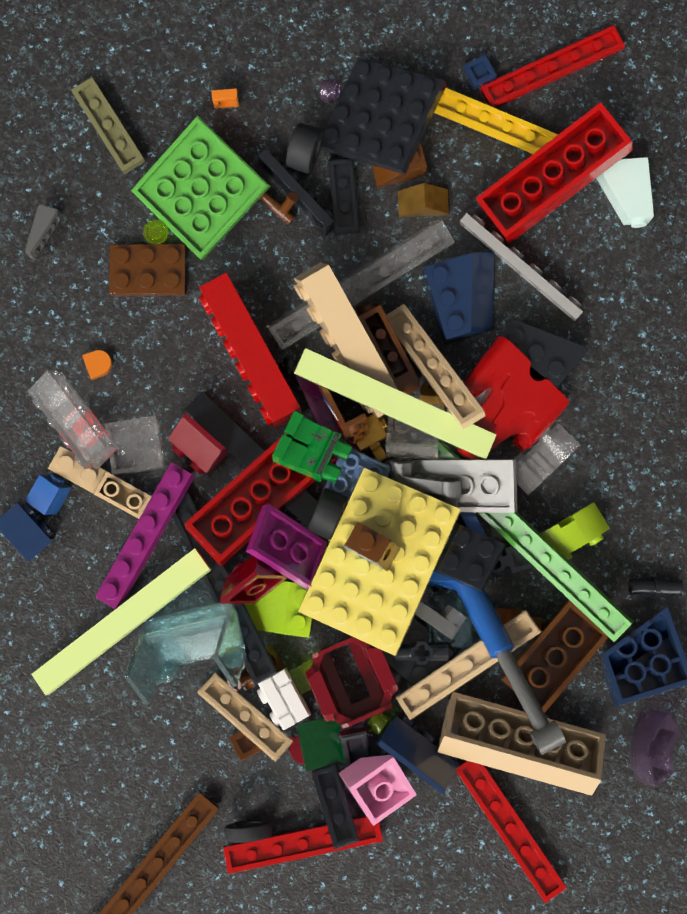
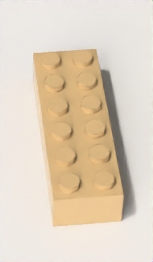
[294,262,398,418]
[438,692,606,796]

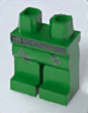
[272,411,352,483]

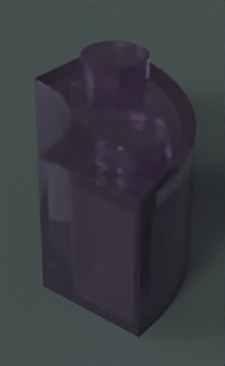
[631,708,682,788]

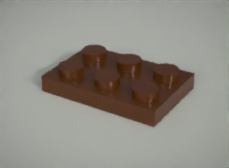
[109,244,186,296]

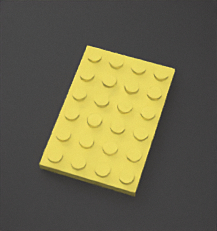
[298,468,461,656]

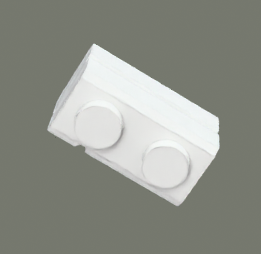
[257,668,311,730]

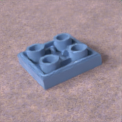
[324,449,391,504]

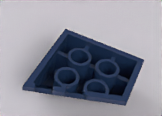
[422,252,494,345]
[601,606,687,707]

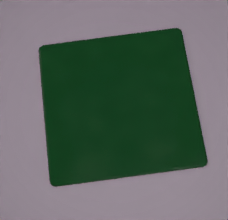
[297,718,345,771]

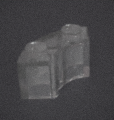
[514,423,580,495]

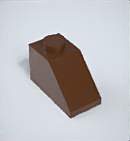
[371,143,427,188]

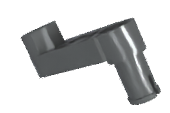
[390,458,462,517]
[415,601,467,640]

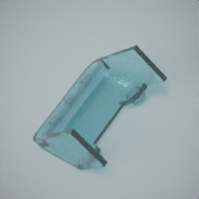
[124,603,246,705]

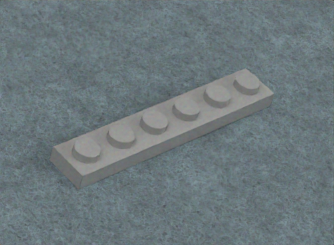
[460,213,583,321]

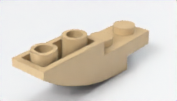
[48,446,152,519]

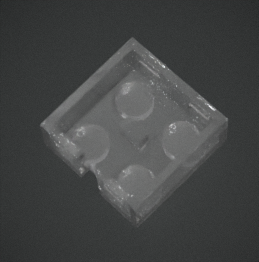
[386,404,442,459]
[105,416,166,476]

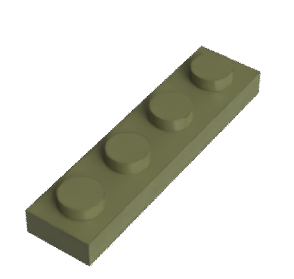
[71,77,145,175]

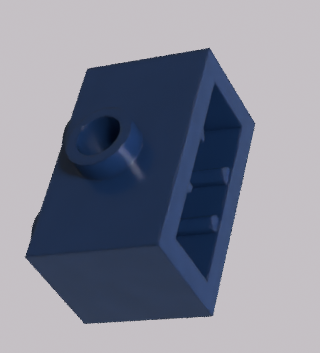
[0,501,54,562]

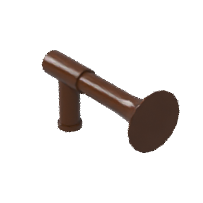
[260,192,298,225]

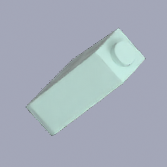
[596,157,654,228]

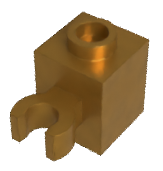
[355,414,389,462]

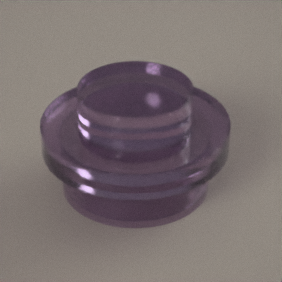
[320,78,340,104]

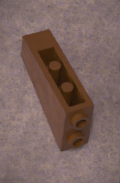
[355,301,422,394]

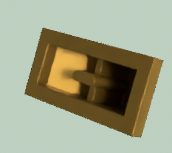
[398,183,449,217]

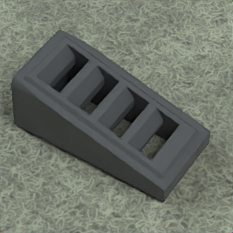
[25,204,62,260]

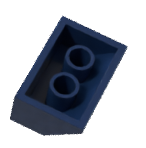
[377,714,460,794]

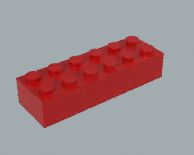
[476,102,633,244]
[198,273,302,429]
[184,437,336,566]

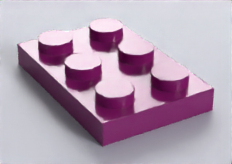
[246,503,328,589]

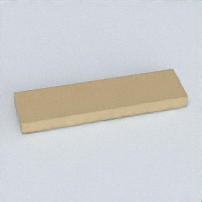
[198,672,293,762]

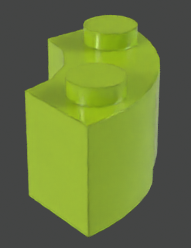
[540,502,610,560]

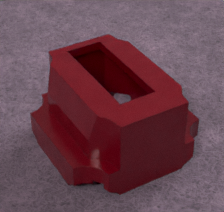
[305,636,399,729]

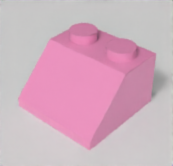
[339,755,417,826]

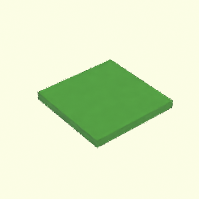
[131,116,270,260]

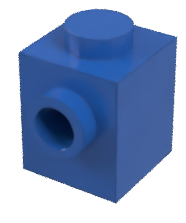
[25,473,71,515]

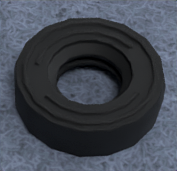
[225,819,272,843]

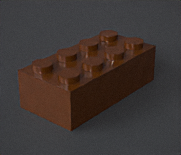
[499,600,608,713]

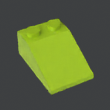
[245,581,313,638]

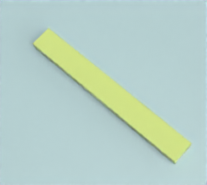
[294,348,496,459]
[32,548,212,695]

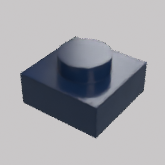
[463,54,497,90]

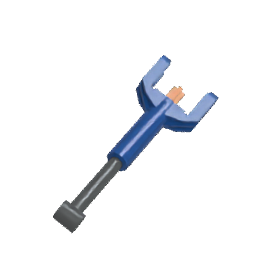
[428,512,566,755]

